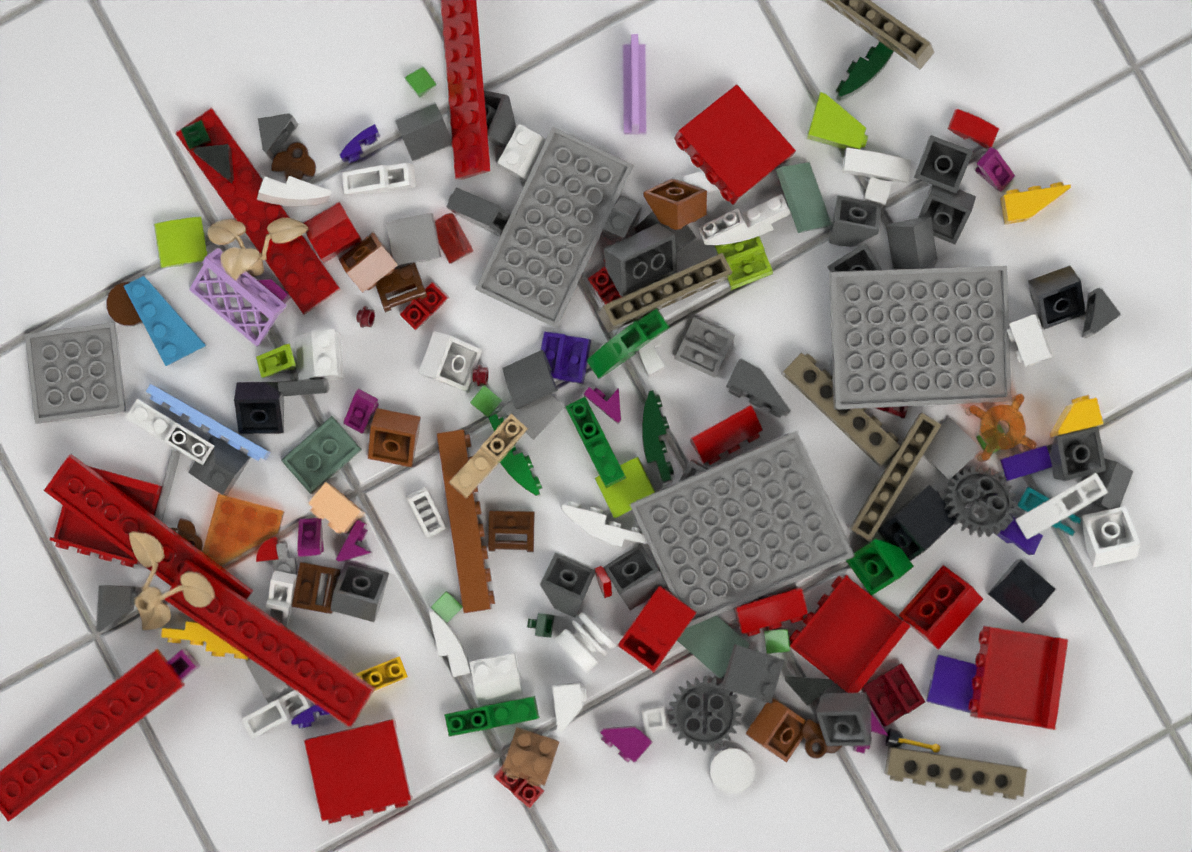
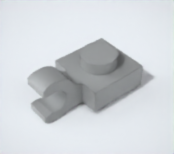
[272,543,298,575]

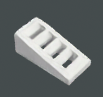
[406,487,447,538]

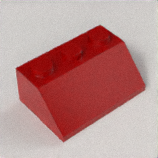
[690,405,763,466]
[898,565,983,650]
[734,588,808,637]

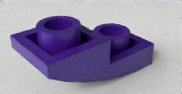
[340,124,380,163]
[1000,445,1053,481]
[997,517,1043,555]
[291,705,329,728]

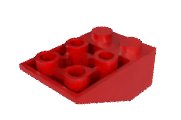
[617,586,697,672]

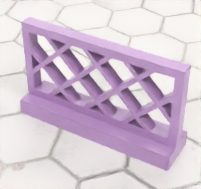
[623,34,646,134]
[189,248,287,347]

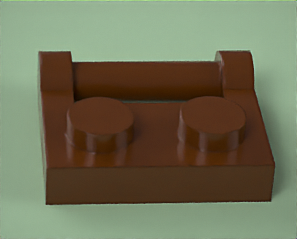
[376,262,427,313]
[488,511,535,552]
[291,562,341,614]

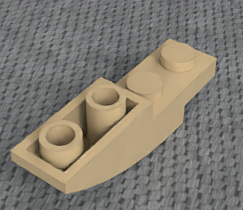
[449,414,528,498]

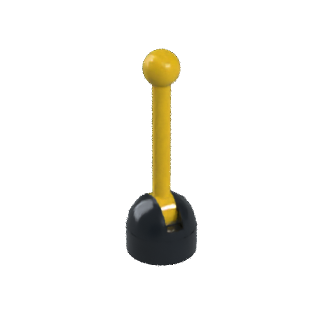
[885,728,941,753]

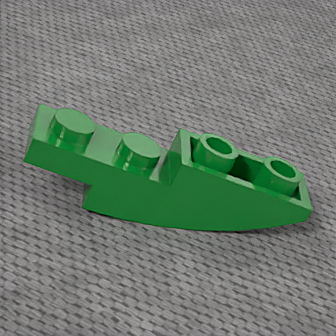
[586,308,671,379]
[565,397,626,488]
[488,414,542,496]
[444,696,540,737]

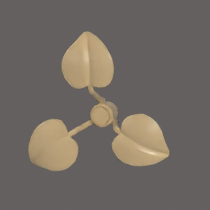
[208,218,309,280]
[130,532,214,630]

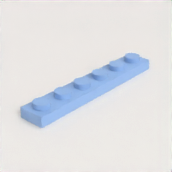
[146,384,271,461]

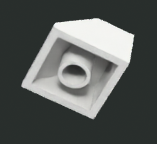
[497,124,546,182]
[1007,314,1053,366]
[418,331,482,392]
[1081,506,1140,567]
[469,653,523,706]
[553,682,587,733]

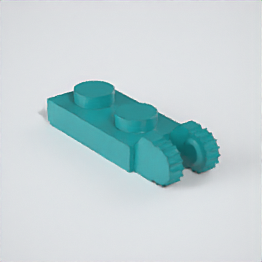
[1016,487,1082,536]

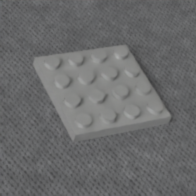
[25,322,126,424]

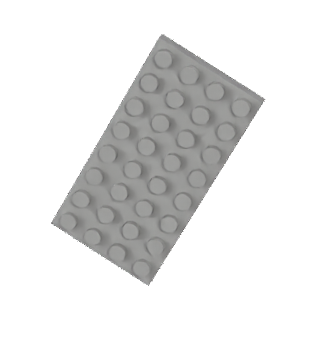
[475,126,634,328]

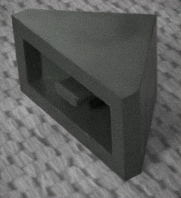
[193,144,234,183]
[785,676,832,706]

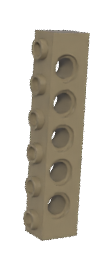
[822,0,935,70]
[598,253,732,333]
[781,352,900,467]
[848,413,941,541]
[885,747,1027,800]

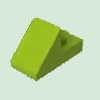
[256,344,296,378]

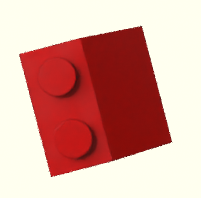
[303,202,362,263]

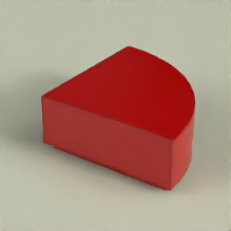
[256,537,279,562]
[594,566,612,598]

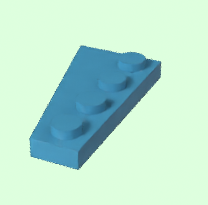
[124,276,206,366]

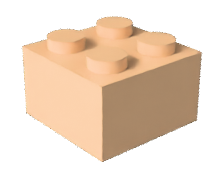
[308,482,365,534]

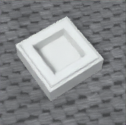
[864,177,892,205]
[641,706,668,733]

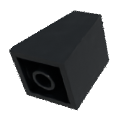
[877,484,956,561]

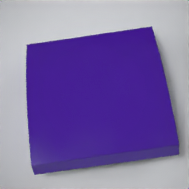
[541,331,591,384]
[926,654,977,713]

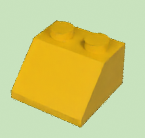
[1050,395,1104,437]

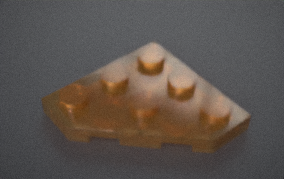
[202,494,285,565]

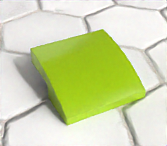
[154,216,207,268]
[714,236,773,290]
[595,457,656,519]

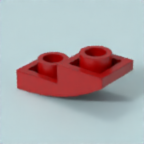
[947,109,1000,149]
[588,266,622,305]
[399,282,450,330]
[494,764,544,808]

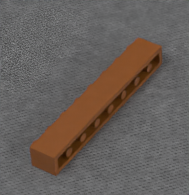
[437,429,495,613]

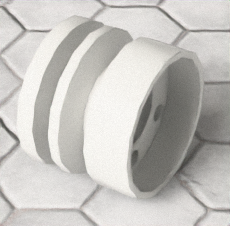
[555,612,615,673]

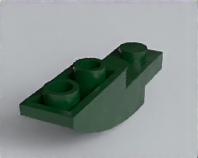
[835,41,894,102]
[642,390,674,483]

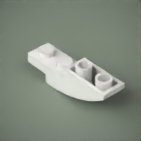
[698,194,791,245]
[125,399,214,465]
[1015,473,1108,539]
[562,501,647,548]

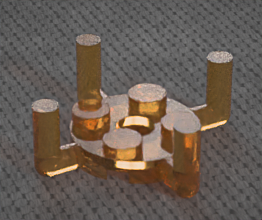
[965,394,1037,462]

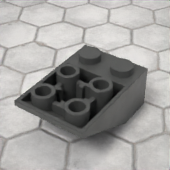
[726,359,791,418]

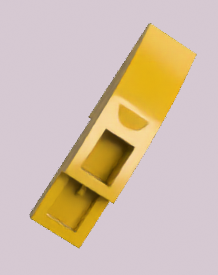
[161,621,248,659]

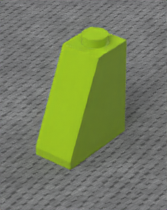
[807,92,868,150]

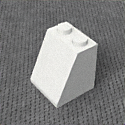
[295,329,344,380]

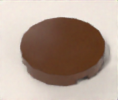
[106,282,143,326]

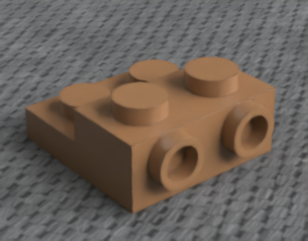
[502,727,559,787]

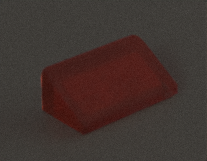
[435,213,473,264]

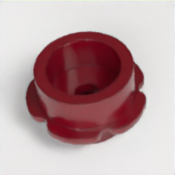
[356,306,375,328]
[473,365,489,387]

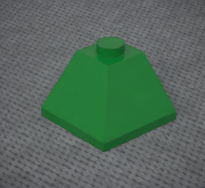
[846,539,914,596]

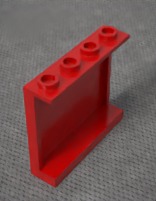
[674,84,796,205]
[49,466,162,568]
[789,575,911,693]
[969,626,1068,730]
[304,719,413,824]

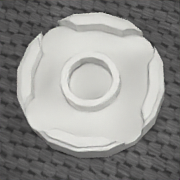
[710,748,755,794]

